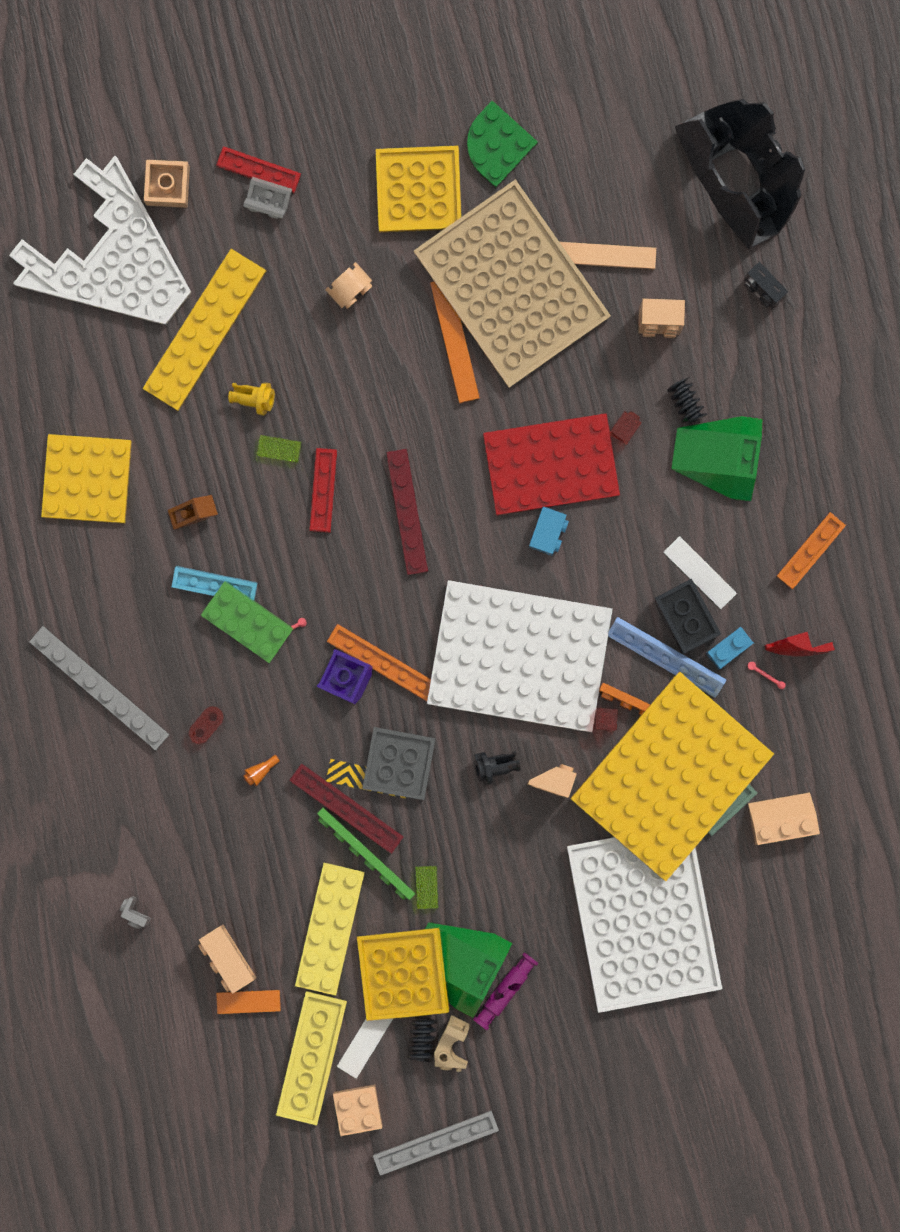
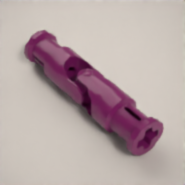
[473,952,538,1030]

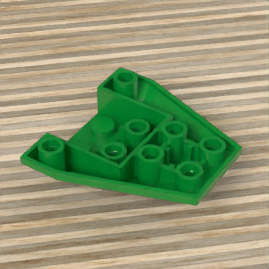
[671,416,763,502]
[425,922,512,1018]

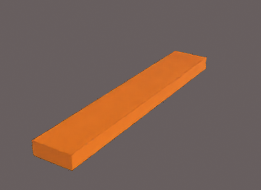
[430,282,480,404]
[327,624,434,706]

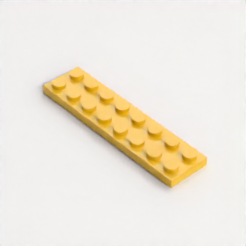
[143,249,267,411]

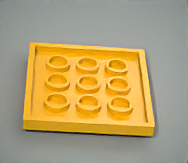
[376,146,461,233]
[41,434,132,523]
[357,928,449,1021]

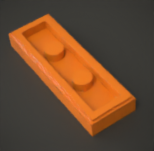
[217,990,281,1014]

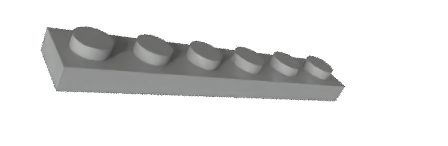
[373,1110,499,1176]

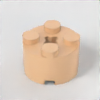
[325,262,372,309]

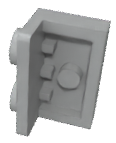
[243,177,292,219]
[120,896,151,929]

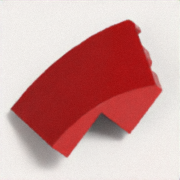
[764,632,835,656]

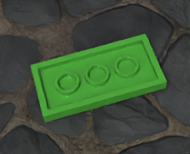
[201,581,294,663]

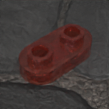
[189,706,224,744]

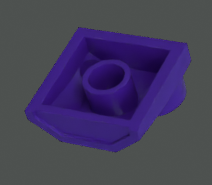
[317,649,373,704]

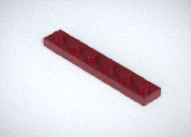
[386,449,428,575]
[289,763,404,854]

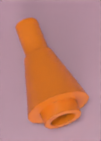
[243,755,280,787]

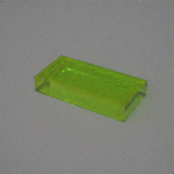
[257,435,301,463]
[416,866,438,909]

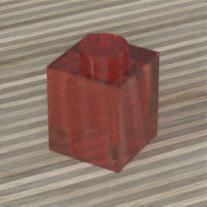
[610,411,642,445]
[594,708,618,731]

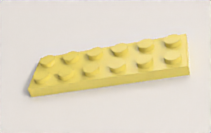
[295,863,365,995]
[276,991,347,1125]

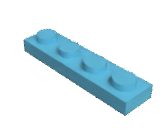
[171,566,258,600]

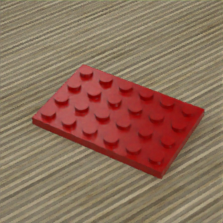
[483,413,620,516]

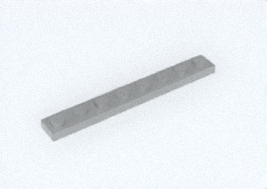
[29,626,170,750]

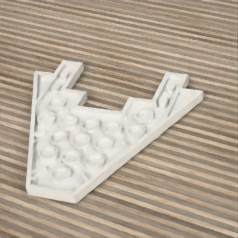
[9,156,191,325]

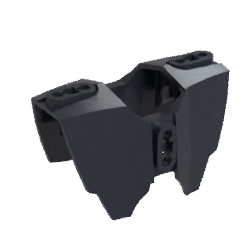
[675,99,805,249]

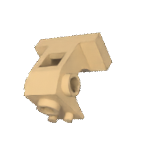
[434,1015,470,1072]

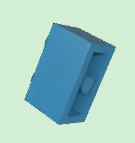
[529,507,569,556]
[706,627,753,670]

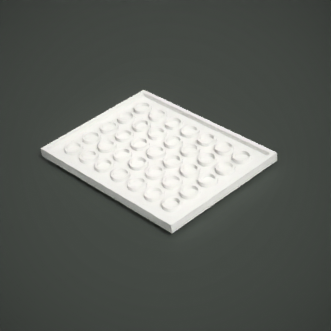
[427,580,612,732]
[567,838,722,1013]

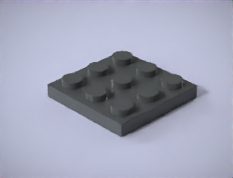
[362,727,436,800]

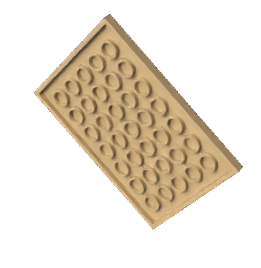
[413,179,611,388]

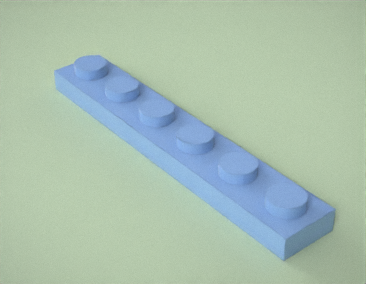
[608,617,726,698]

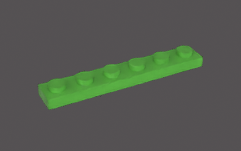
[317,808,416,900]

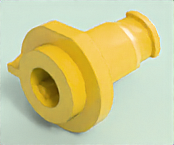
[228,382,275,416]

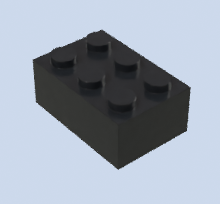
[653,578,721,654]

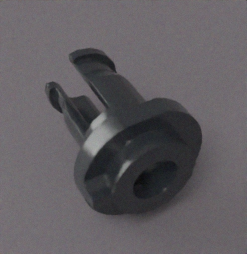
[474,751,521,786]

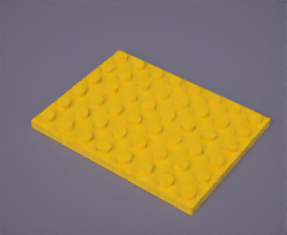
[570,671,774,881]

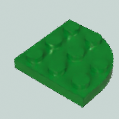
[467,101,538,188]

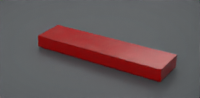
[216,146,301,194]
[310,448,337,533]

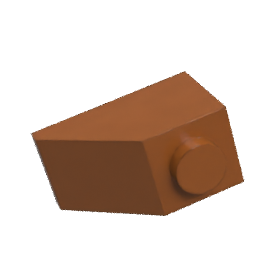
[168,495,218,530]

